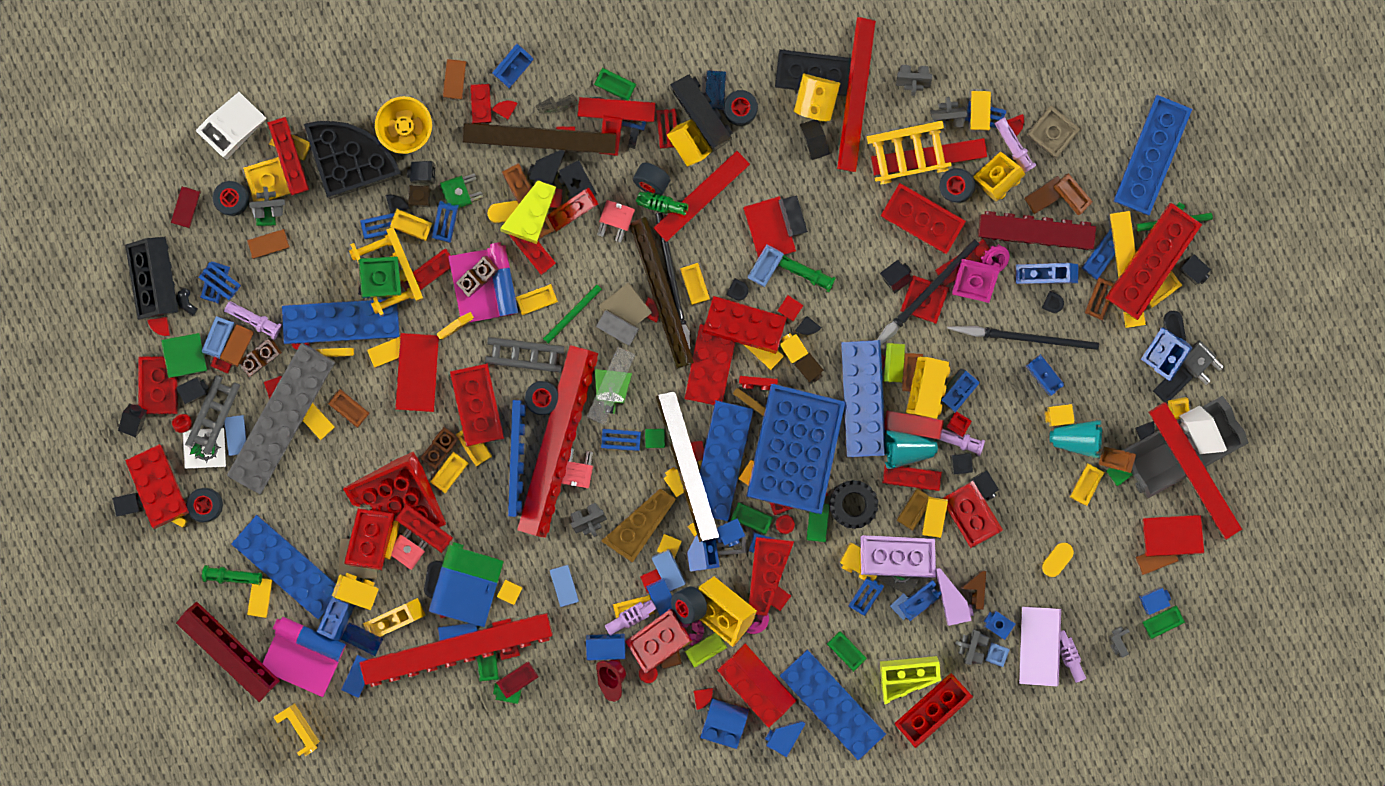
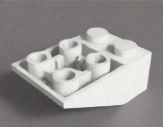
[196,92,267,159]

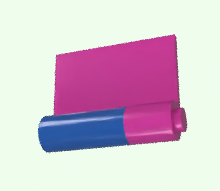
[448,242,518,323]
[262,617,346,697]

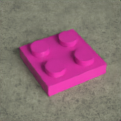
[952,259,1000,303]

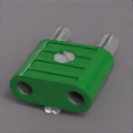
[440,174,483,211]

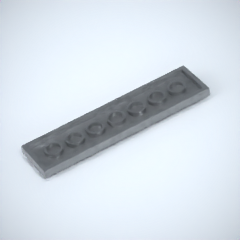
[227,343,335,494]

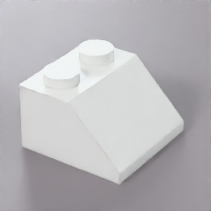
[1179,405,1227,454]

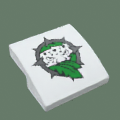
[183,428,226,468]

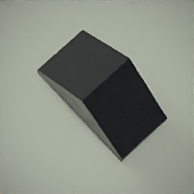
[800,119,830,160]

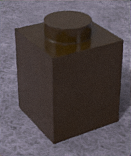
[408,185,431,207]
[794,352,824,383]

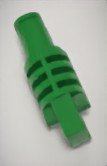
[636,192,688,215]

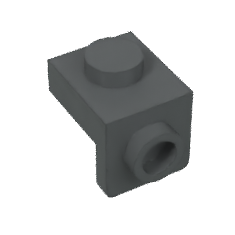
[1109,626,1130,658]

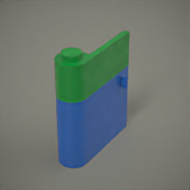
[429,542,504,627]

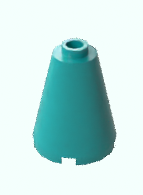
[1050,420,1102,459]
[885,431,938,469]

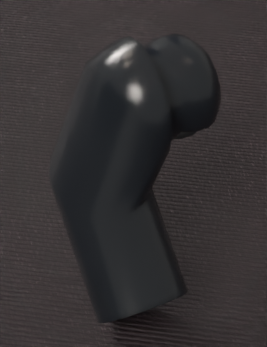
[177,288,198,316]

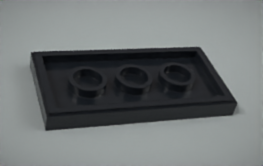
[775,49,851,96]

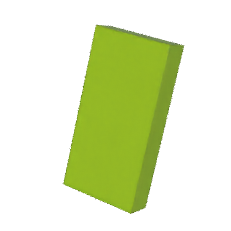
[884,343,905,382]
[684,633,727,668]

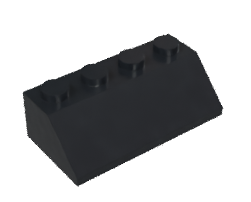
[670,74,733,152]
[125,237,178,320]

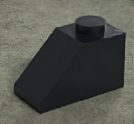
[528,150,565,186]
[407,161,436,184]

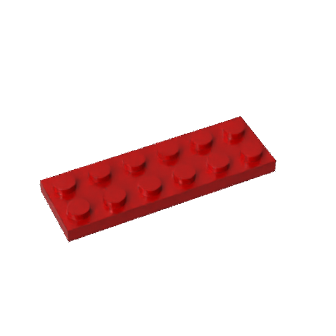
[1105,203,1202,320]

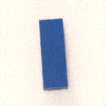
[1081,228,1115,280]

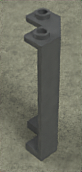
[1122,396,1249,498]

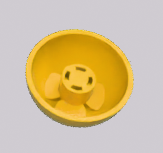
[375,96,432,154]

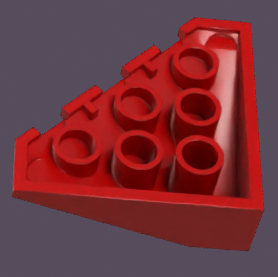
[343,451,446,527]

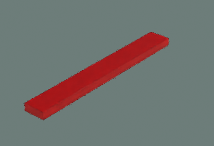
[837,17,876,172]
[1148,402,1242,540]

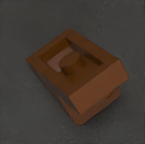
[960,570,986,610]

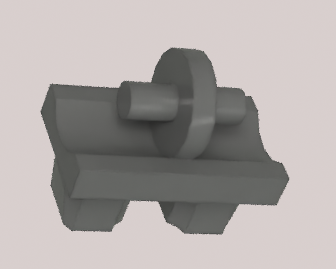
[896,65,932,96]
[930,97,967,129]
[249,186,285,218]
[570,503,607,537]
[955,629,989,665]

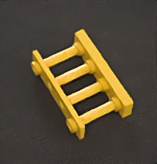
[867,121,952,184]
[349,227,424,317]

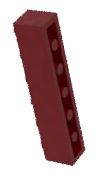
[977,211,1096,250]
[176,601,280,702]

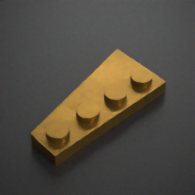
[601,489,676,563]

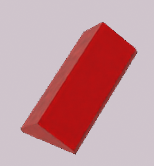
[894,673,973,748]

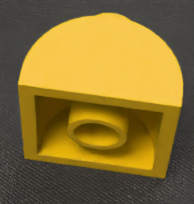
[794,74,840,121]
[973,151,1025,202]

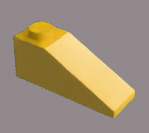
[363,598,426,641]

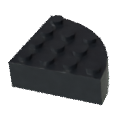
[304,121,403,199]

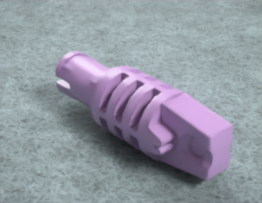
[605,600,656,635]
[1060,630,1086,683]

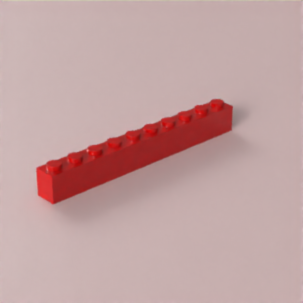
[517,345,598,538]
[359,613,553,687]

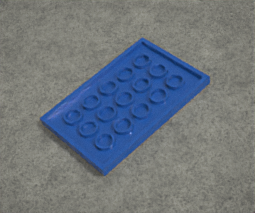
[746,384,845,514]

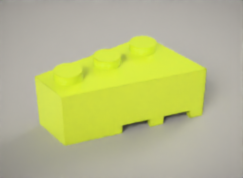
[500,181,556,244]
[880,656,941,704]

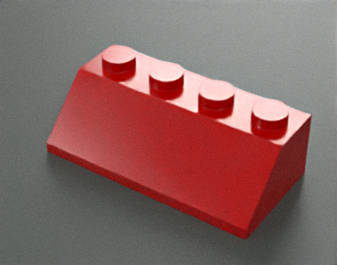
[717,643,797,728]

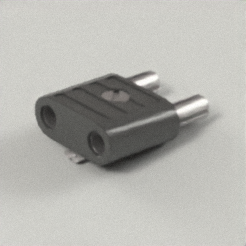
[1182,340,1223,385]

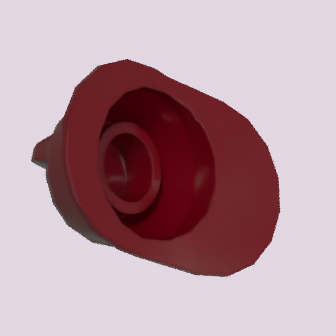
[596,659,626,702]

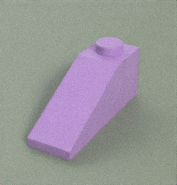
[936,568,973,626]

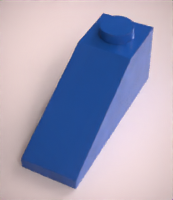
[1016,263,1078,284]

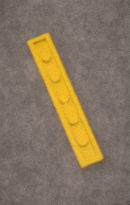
[1110,211,1146,328]

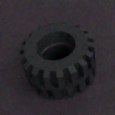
[829,480,878,529]

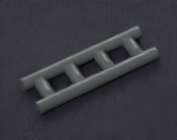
[485,337,564,373]
[185,375,241,455]

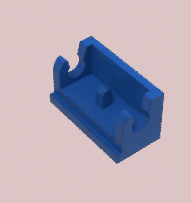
[492,44,534,88]
[1026,354,1064,396]
[941,369,980,412]
[898,580,942,621]
[317,597,355,640]
[586,634,625,660]

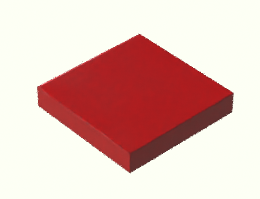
[900,275,949,324]

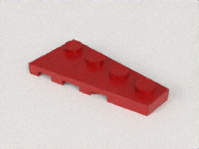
[749,537,794,616]

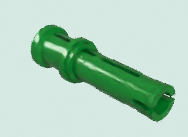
[778,255,836,293]
[202,565,262,585]

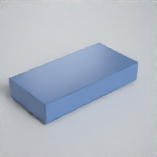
[748,244,784,287]
[202,316,234,359]
[224,415,247,456]
[652,549,686,591]
[550,565,579,607]

